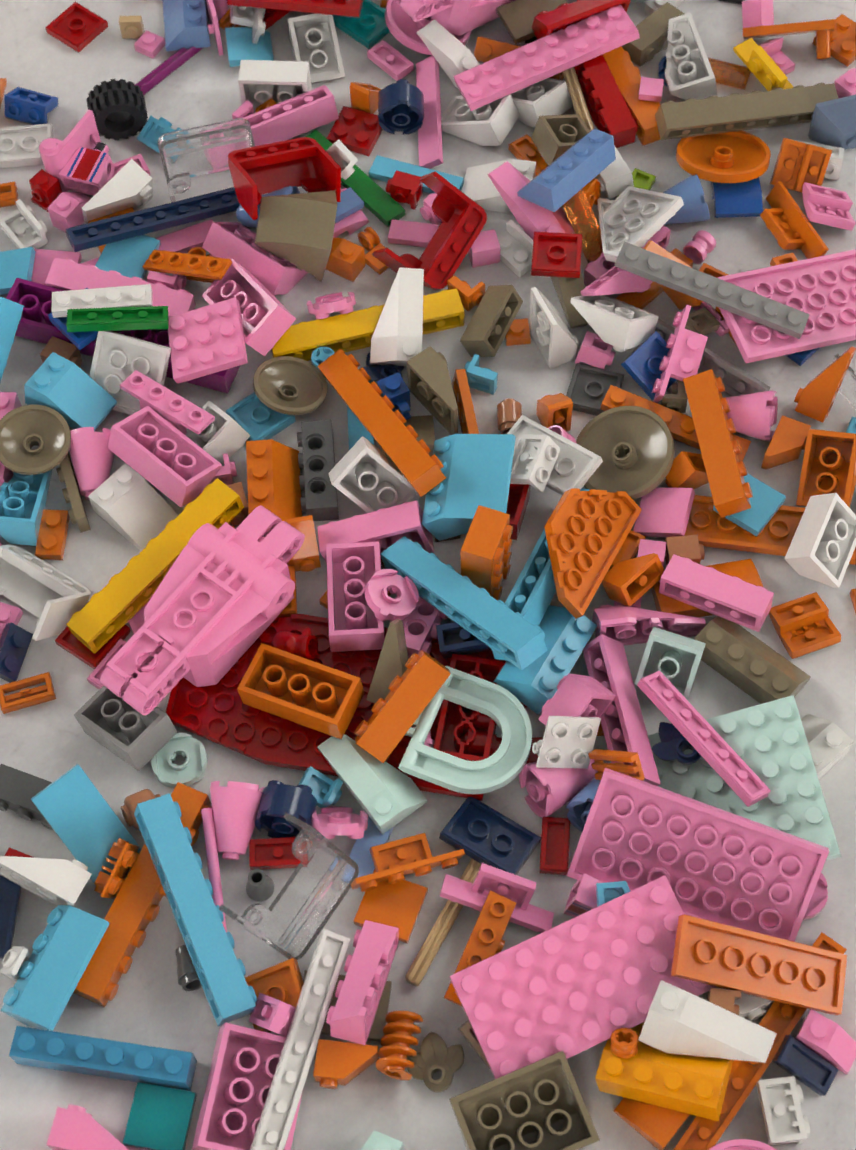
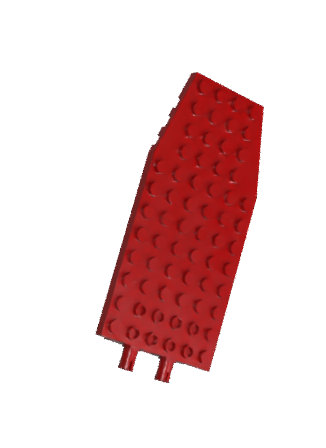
[165,614,527,801]

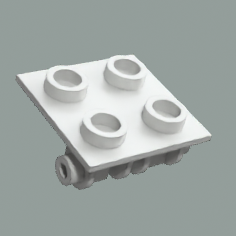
[532,716,601,769]

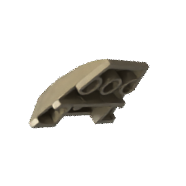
[254,190,337,282]

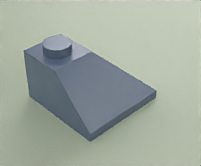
[808,95,856,150]

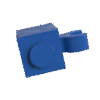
[376,372,411,420]

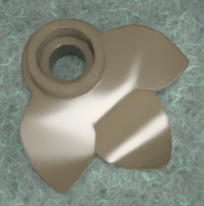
[407,1032,464,1092]

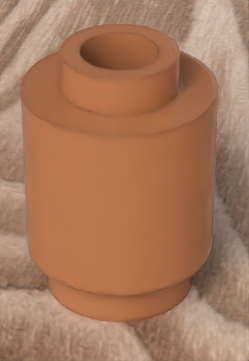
[497,399,522,434]

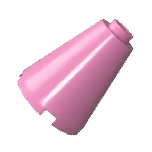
[727,390,778,441]
[69,427,115,500]
[519,759,598,817]
[210,781,266,860]

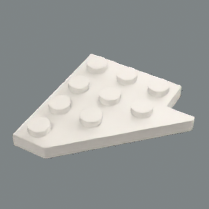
[597,186,684,262]

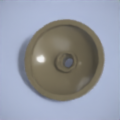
[253,356,328,415]
[0,404,71,475]

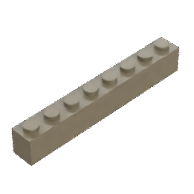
[655,83,838,140]

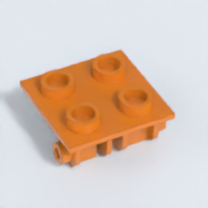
[94,838,140,899]

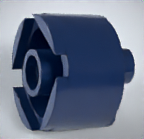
[378,79,424,135]
[255,780,317,838]

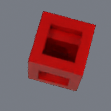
[29,169,62,212]
[386,170,423,210]

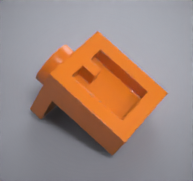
[448,275,485,312]

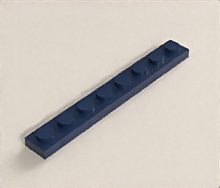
[66,187,240,252]

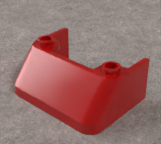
[228,137,341,220]
[372,171,487,290]

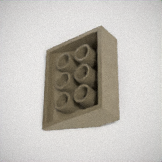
[449,1051,600,1150]

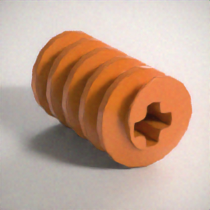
[376,1011,423,1080]

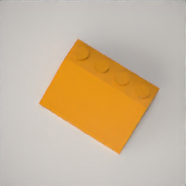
[595,1022,733,1122]

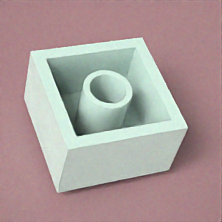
[634,627,706,700]

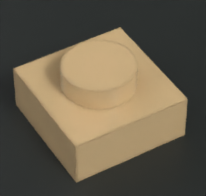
[119,16,145,38]

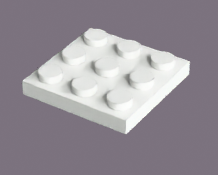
[90,331,171,415]

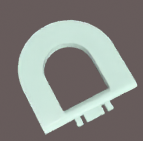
[398,666,532,794]

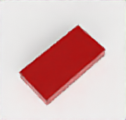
[539,816,570,875]

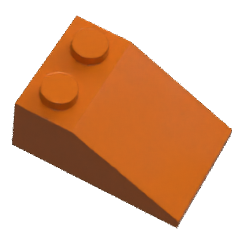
[796,429,856,508]

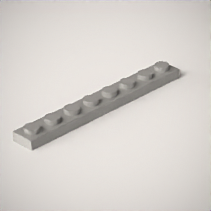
[614,241,810,339]

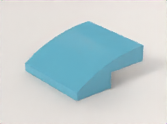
[225,27,274,67]

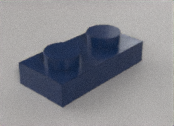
[0,622,33,683]

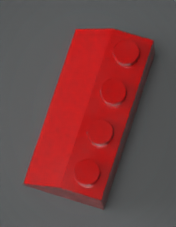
[532,0,631,40]

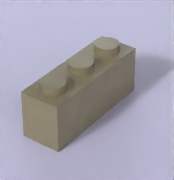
[622,2,684,67]
[460,285,523,357]

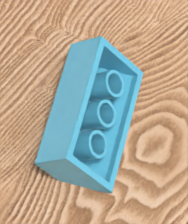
[494,605,597,714]
[0,905,110,1031]

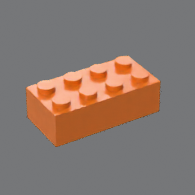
[461,505,513,601]
[237,643,365,740]

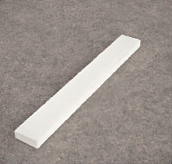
[250,929,350,1150]

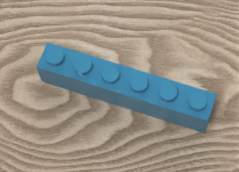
[9,1026,197,1091]

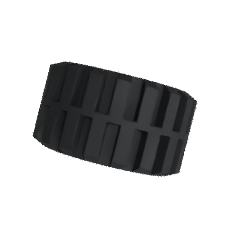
[87,79,148,140]

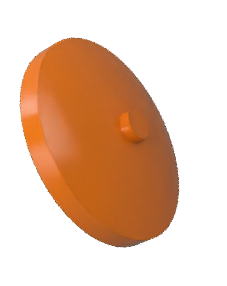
[676,131,771,183]

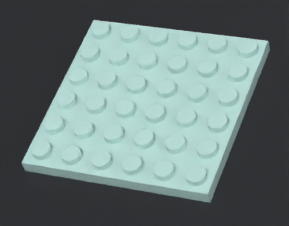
[648,695,842,861]

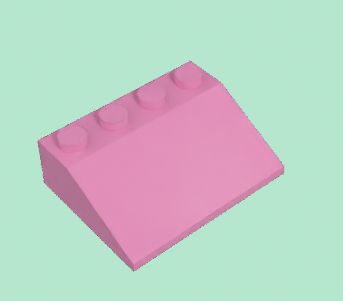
[192,1022,302,1150]

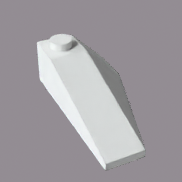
[370,267,424,366]
[164,401,251,497]

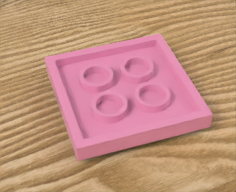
[168,297,248,384]

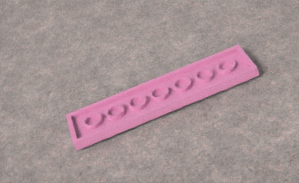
[453,5,640,111]

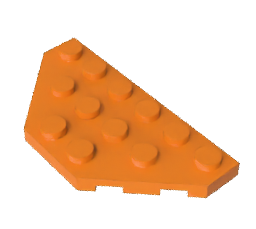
[544,488,642,618]

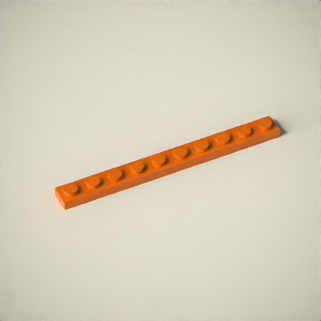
[673,932,847,1150]

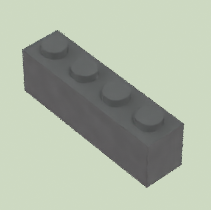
[0,764,53,830]

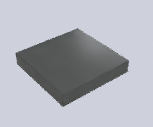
[566,363,624,416]

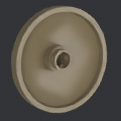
[576,406,675,500]

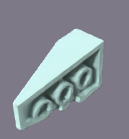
[317,734,428,835]

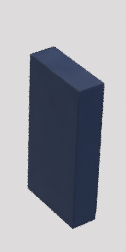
[772,1035,839,1096]

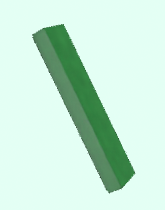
[66,306,169,332]

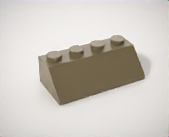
[694,616,811,704]

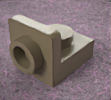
[685,308,721,336]
[661,380,688,413]

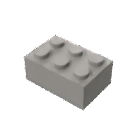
[74,686,177,771]

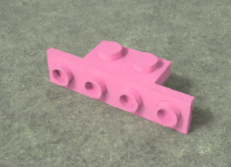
[652,305,708,403]
[120,370,215,435]
[440,863,554,933]

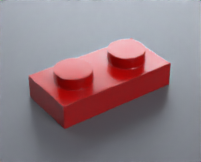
[249,837,307,870]

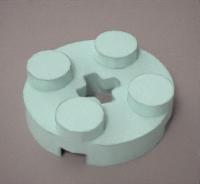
[151,733,208,788]

